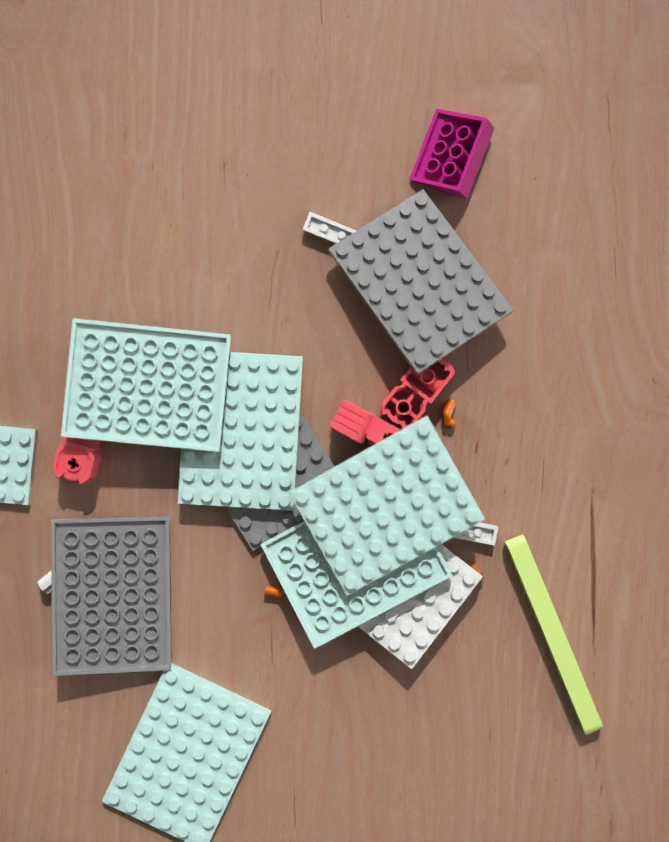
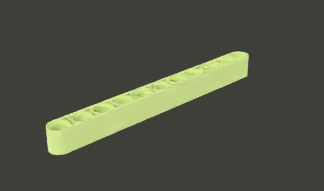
[505,534,603,736]

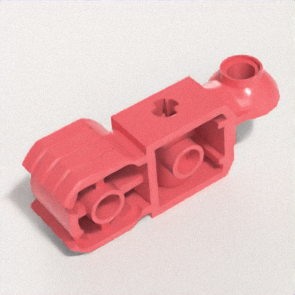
[381,358,455,429]
[329,400,401,446]
[52,437,106,485]

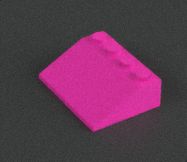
[409,109,494,199]

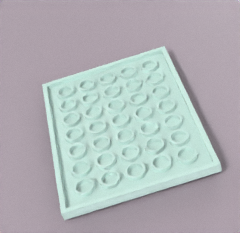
[61,318,231,452]
[178,352,303,511]
[289,416,485,595]
[260,521,453,649]
[102,663,271,842]

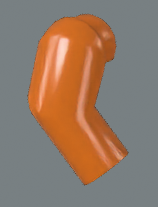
[443,399,457,429]
[264,583,286,598]

